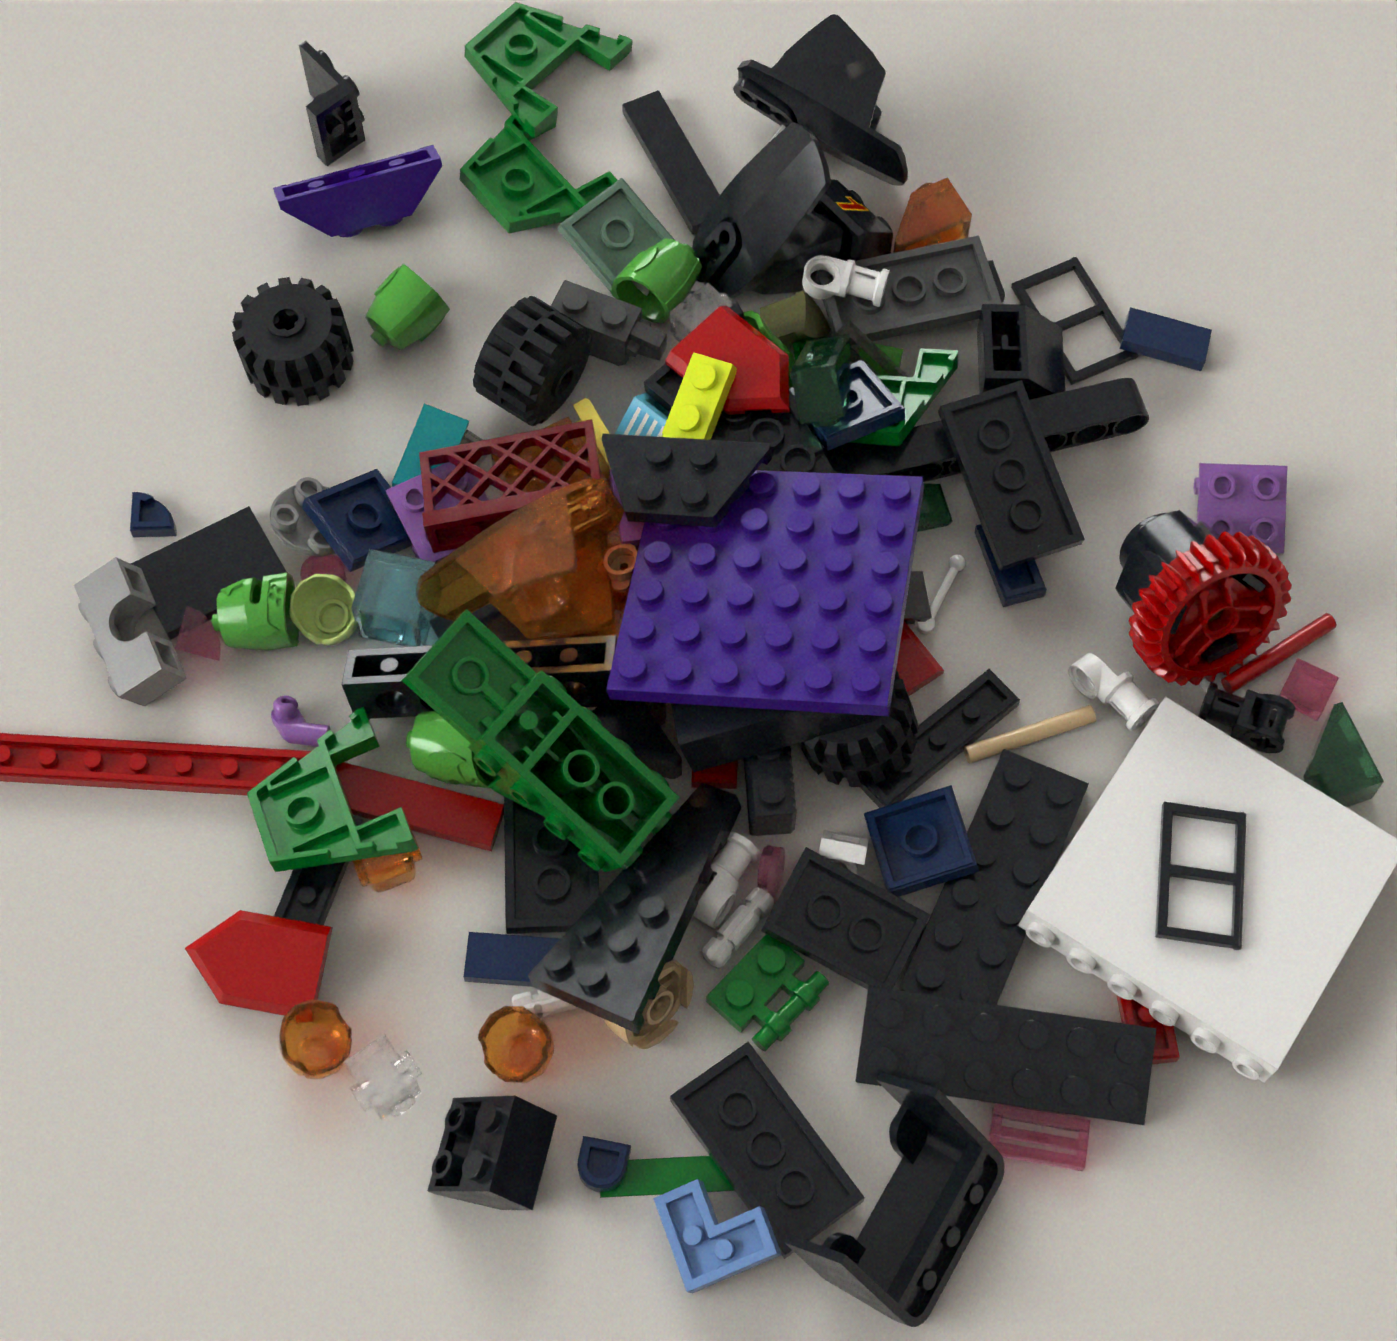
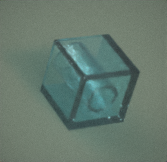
[351,549,441,647]

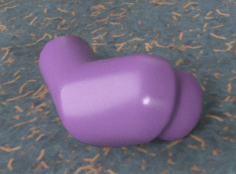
[271,696,330,747]

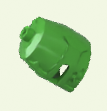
[610,238,702,323]
[365,264,450,350]
[212,572,299,650]
[406,711,497,788]

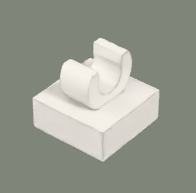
[819,830,869,874]

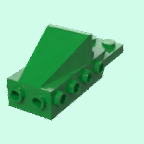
[401,609,680,872]

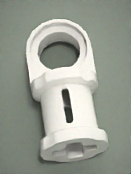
[802,255,890,307]
[1068,653,1160,731]
[693,832,761,929]

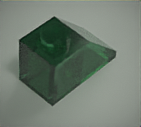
[1303,702,1384,807]

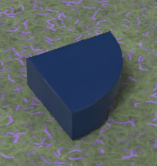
[130,492,177,538]

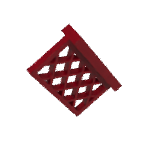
[419,419,609,553]

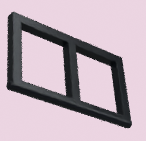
[1011,257,1139,385]
[1155,802,1246,950]

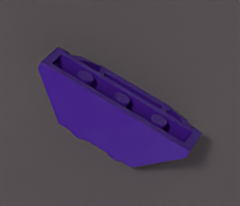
[273,145,442,237]

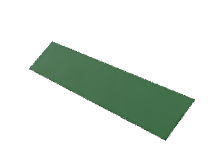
[600,1156,735,1198]

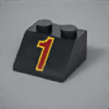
[813,179,893,261]

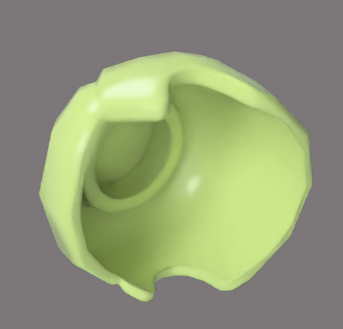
[289,574,361,646]

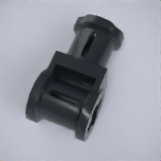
[1198,682,1295,753]

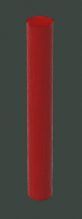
[1221,613,1337,694]

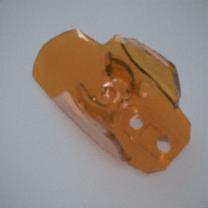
[415,478,624,640]

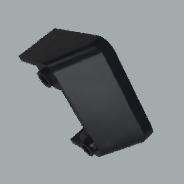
[784,1072,1005,1327]

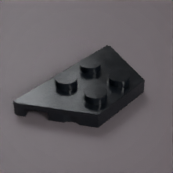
[601,433,773,527]

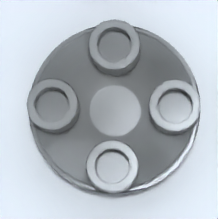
[270,477,336,556]

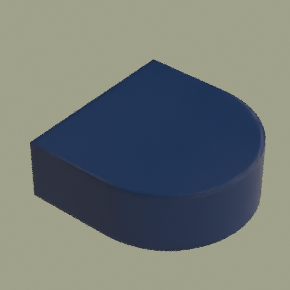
[578,1136,631,1192]

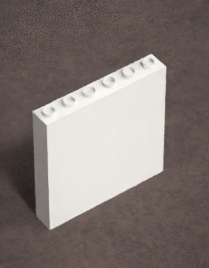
[1018,696,1397,1083]

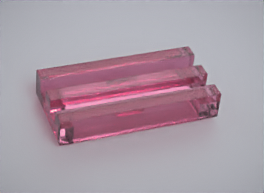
[989,1103,1091,1171]

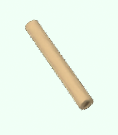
[964,705,1096,764]

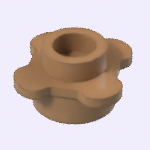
[598,543,637,592]

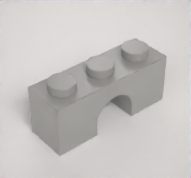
[74,557,187,706]

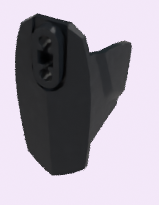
[733,14,908,186]
[692,122,844,301]

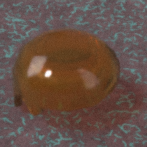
[279,999,352,1079]
[478,1006,554,1083]

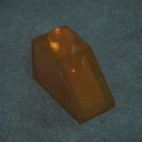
[893,177,972,253]

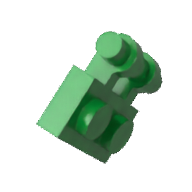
[706,934,829,1052]

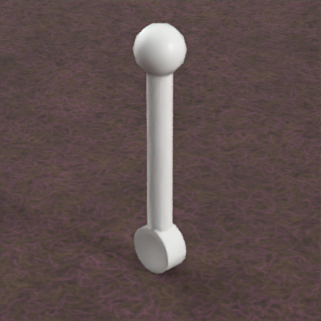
[917,554,966,635]

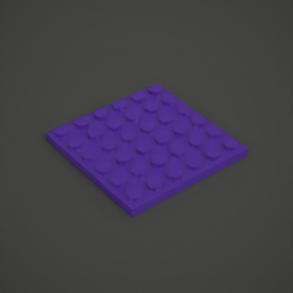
[606,470,924,716]

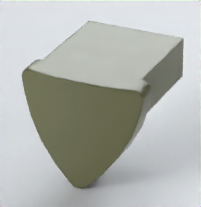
[760,290,830,346]

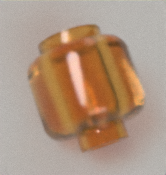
[352,837,423,893]

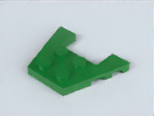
[464,2,633,139]
[459,115,618,234]
[793,341,958,446]
[247,707,418,872]

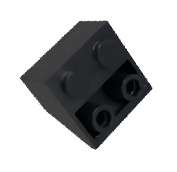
[977,304,1066,400]
[427,1095,557,1210]

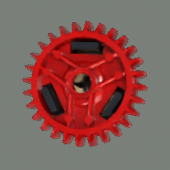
[1115,510,1292,686]

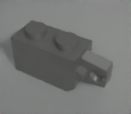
[551,280,667,366]

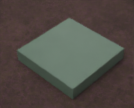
[557,178,675,291]

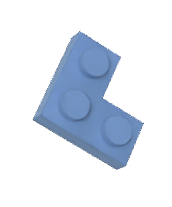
[653,1179,782,1294]

